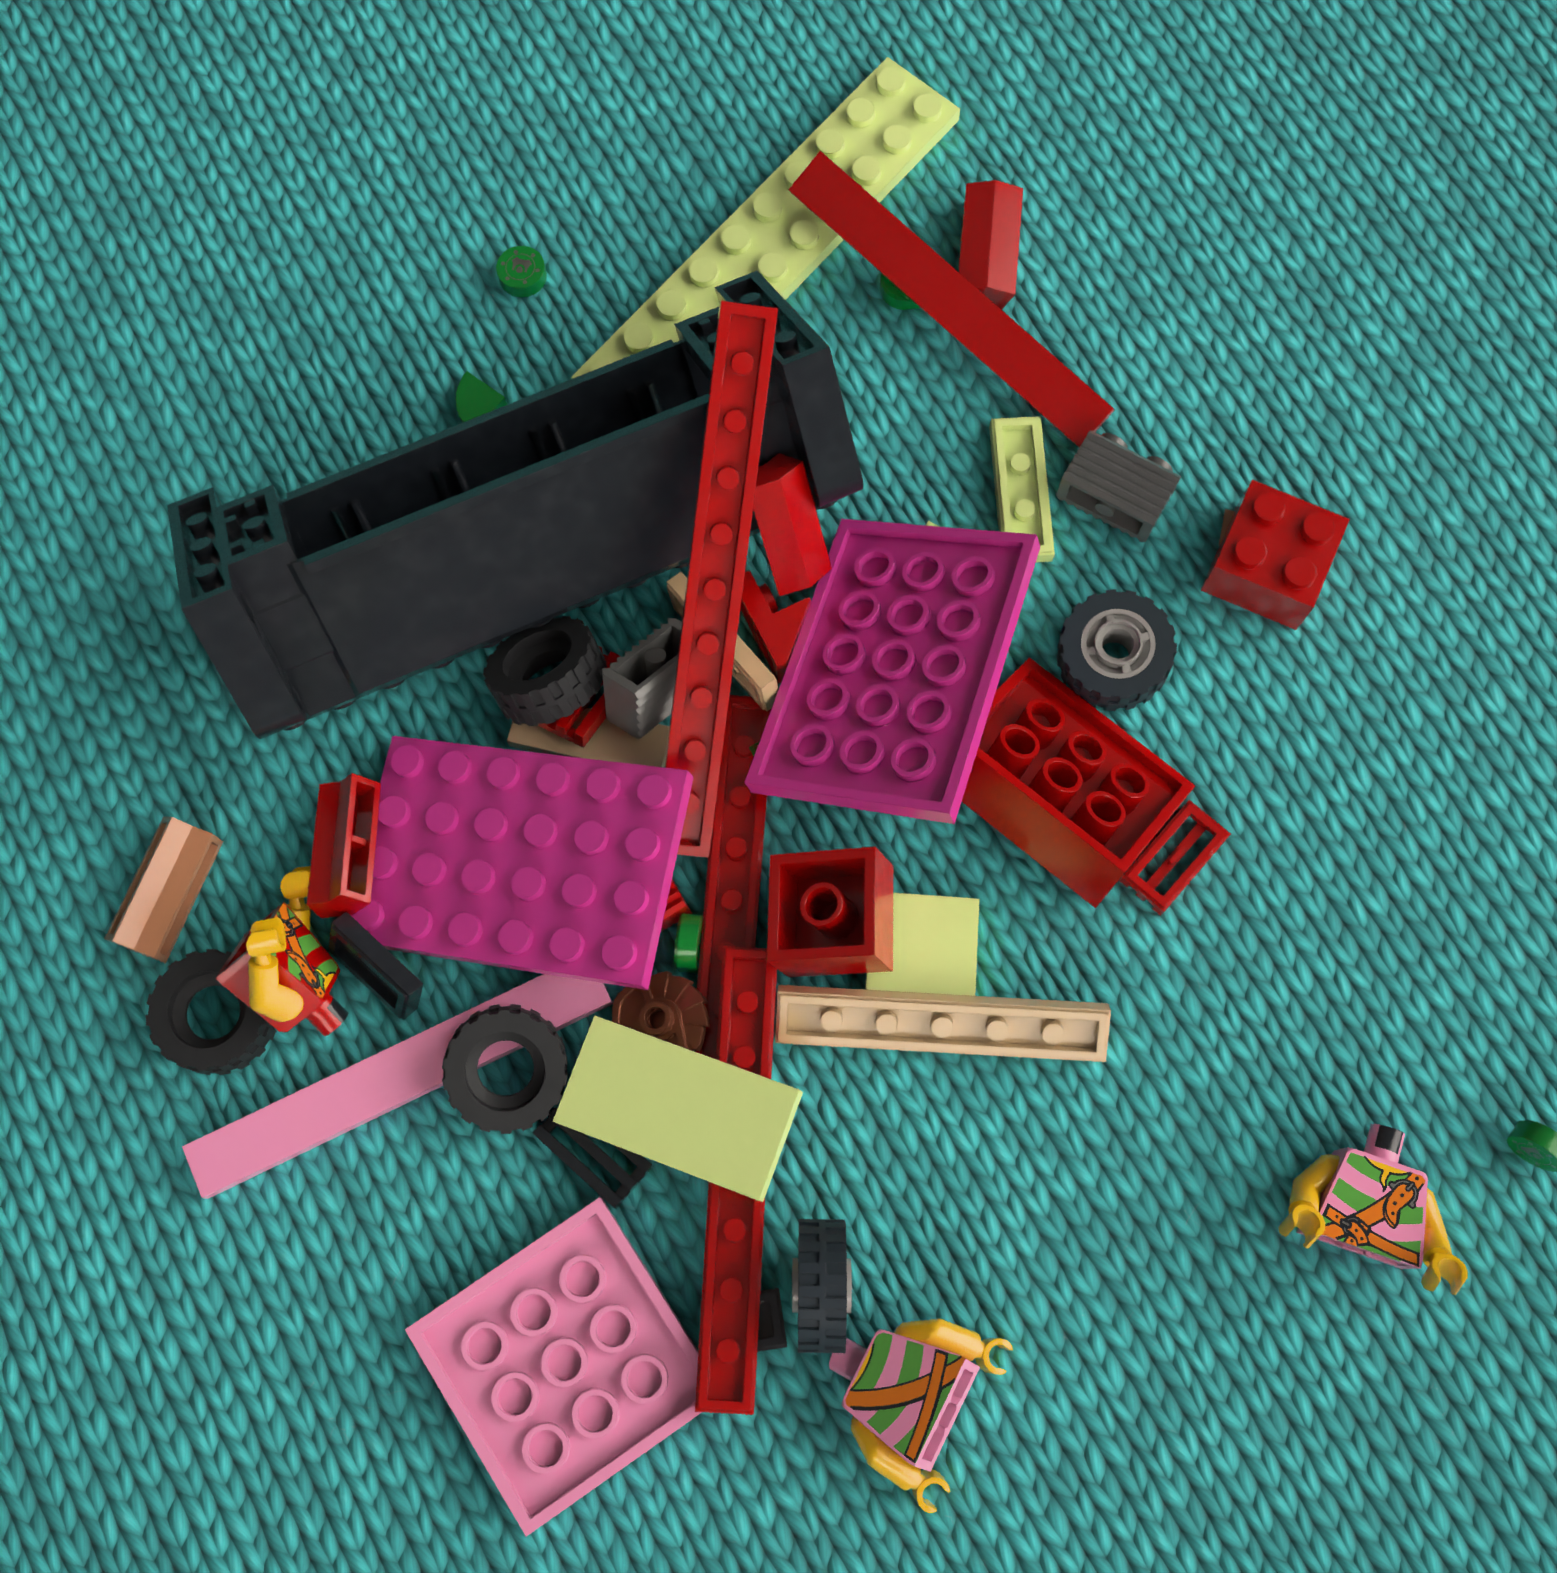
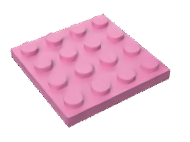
[405,1197,702,1537]

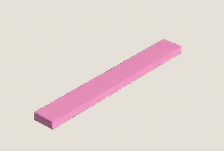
[182,974,613,1199]

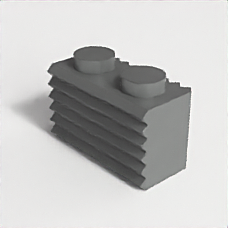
[1056,430,1181,542]
[602,618,682,739]

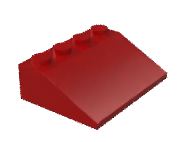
[962,657,1195,909]

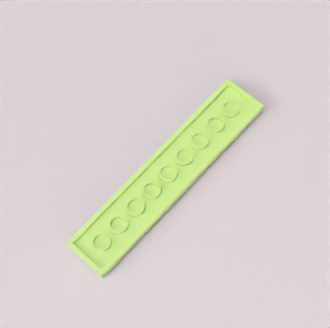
[571,57,960,379]

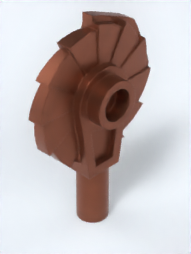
[612,971,710,1052]

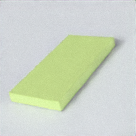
[553,1015,803,1202]

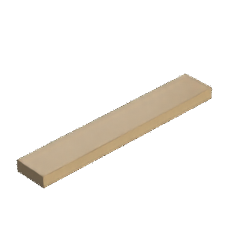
[775,985,1111,1062]

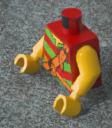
[215,866,349,1036]

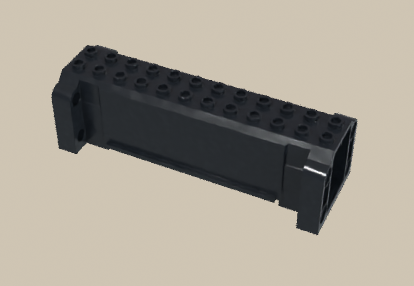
[167,271,864,739]

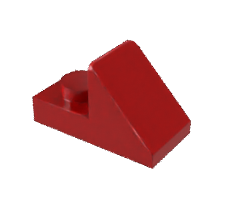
[740,570,811,684]

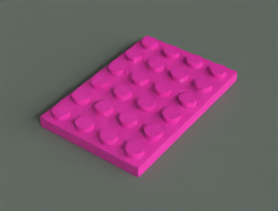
[745,519,1040,824]
[351,736,694,990]

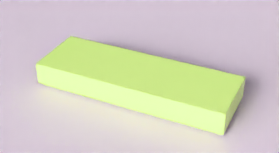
[989,416,1055,562]

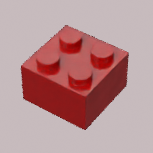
[1201,479,1350,630]
[767,846,894,977]

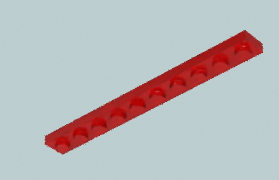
[665,301,778,858]

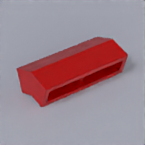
[959,180,1023,309]
[753,453,832,597]
[307,773,381,918]

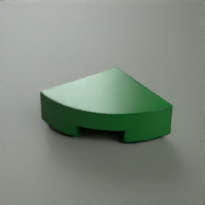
[456,371,508,423]

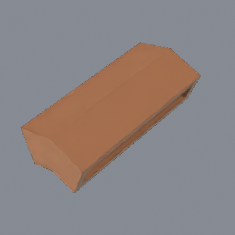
[104,817,223,964]

